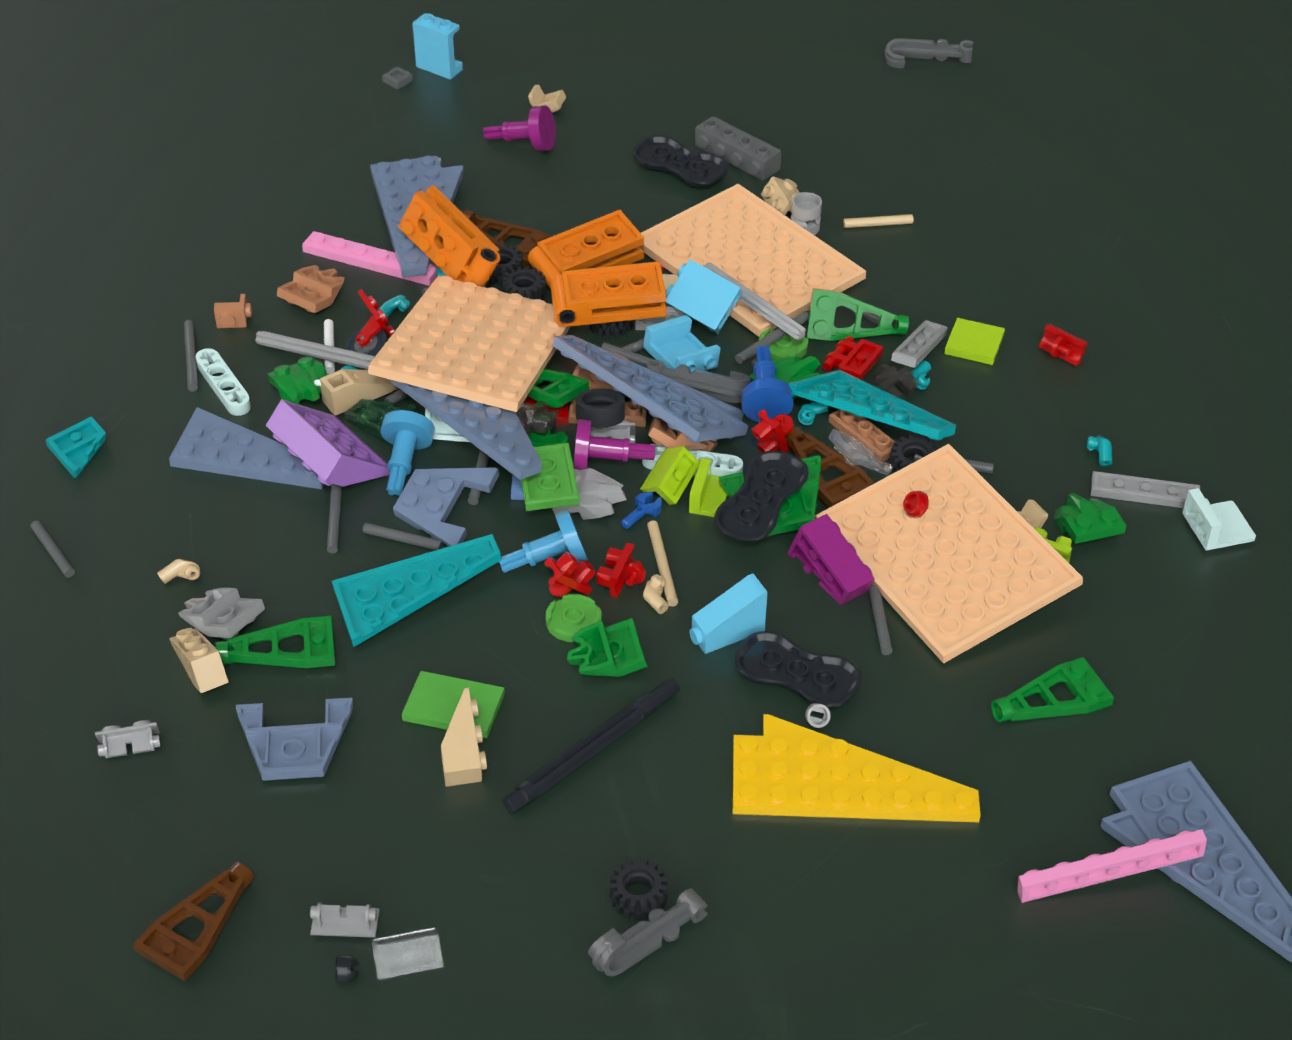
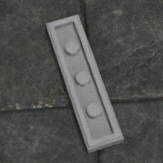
[891,320,948,368]
[1090,471,1200,508]

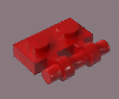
[822,336,884,380]

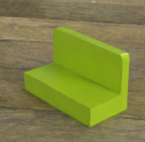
[640,446,700,505]
[689,458,727,517]

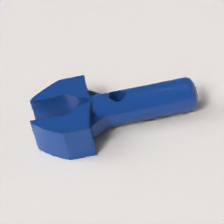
[621,492,662,529]

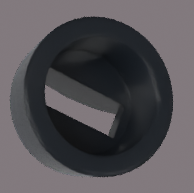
[335,955,359,982]

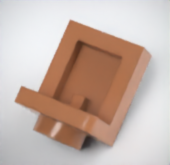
[214,294,252,328]

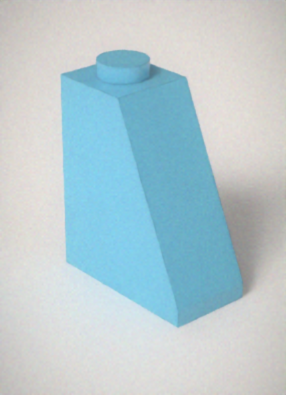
[689,574,767,654]

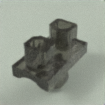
[875,364,920,399]
[515,400,558,435]

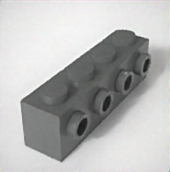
[695,116,782,181]

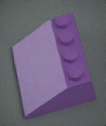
[266,399,390,486]

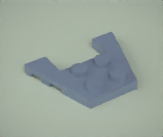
[393,468,499,547]
[236,698,354,781]

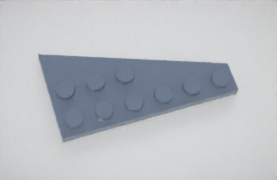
[169,407,324,489]

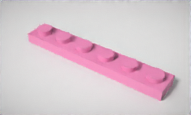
[302,231,437,286]
[1018,830,1207,903]

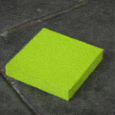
[945,318,1005,365]

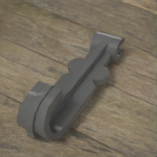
[884,38,973,68]
[647,360,751,403]
[588,888,708,976]

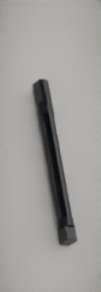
[501,678,680,813]

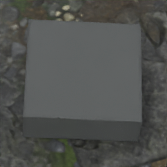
[382,67,413,89]

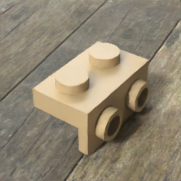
[761,176,800,215]

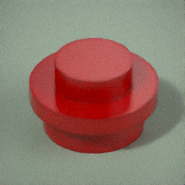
[903,490,929,518]

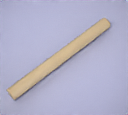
[647,521,678,607]

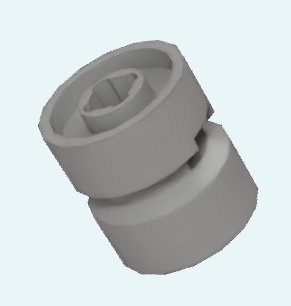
[791,192,822,235]

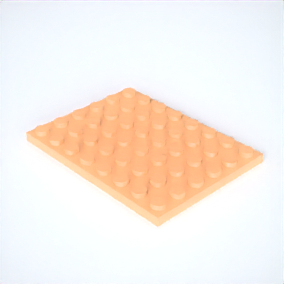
[640,184,866,337]
[368,276,571,412]
[815,444,1083,664]

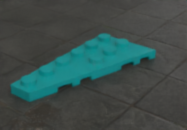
[788,370,956,440]
[332,534,501,647]

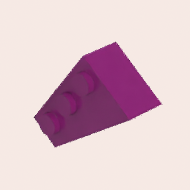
[787,514,875,605]

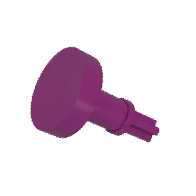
[483,105,556,151]
[574,419,656,470]

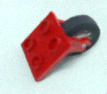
[345,289,395,356]

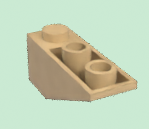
[320,369,400,416]
[169,628,229,693]
[441,688,487,787]

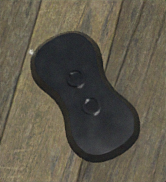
[633,135,728,188]
[714,451,809,543]
[735,631,862,709]

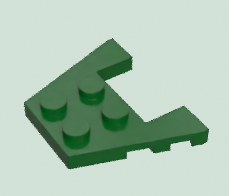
[719,455,821,536]

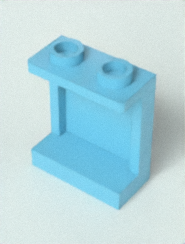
[413,13,463,80]
[665,259,743,335]
[643,315,721,372]

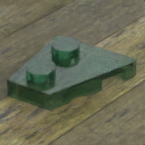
[345,399,417,441]

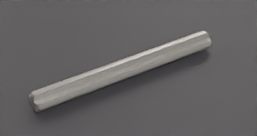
[703,262,806,340]
[255,331,375,369]

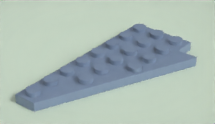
[370,156,464,278]
[552,335,749,443]
[389,379,542,480]
[1100,761,1292,963]

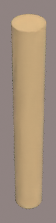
[843,214,913,228]

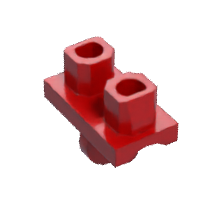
[1038,324,1088,366]
[751,409,794,453]
[597,543,646,598]
[544,551,597,598]

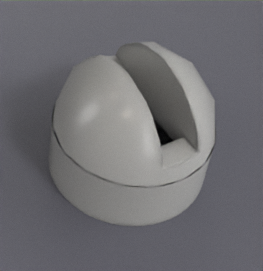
[805,703,830,728]

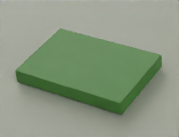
[521,443,580,511]
[402,671,505,738]

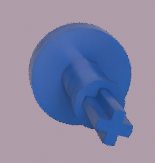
[741,345,793,422]

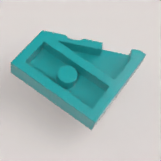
[46,416,107,478]

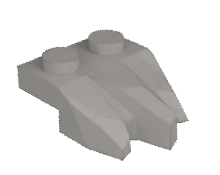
[552,468,626,520]
[178,588,265,639]

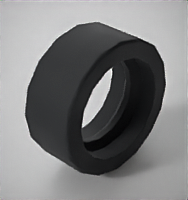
[576,388,625,428]

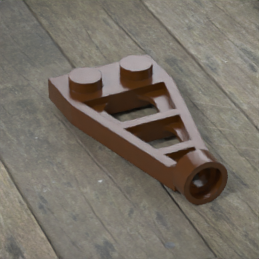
[463,210,552,268]
[785,427,875,508]
[133,862,254,982]

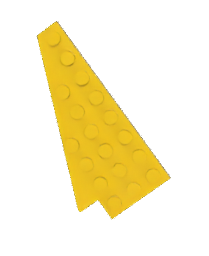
[733,714,981,822]

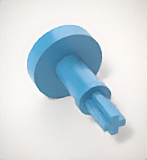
[381,410,435,496]
[499,509,588,573]

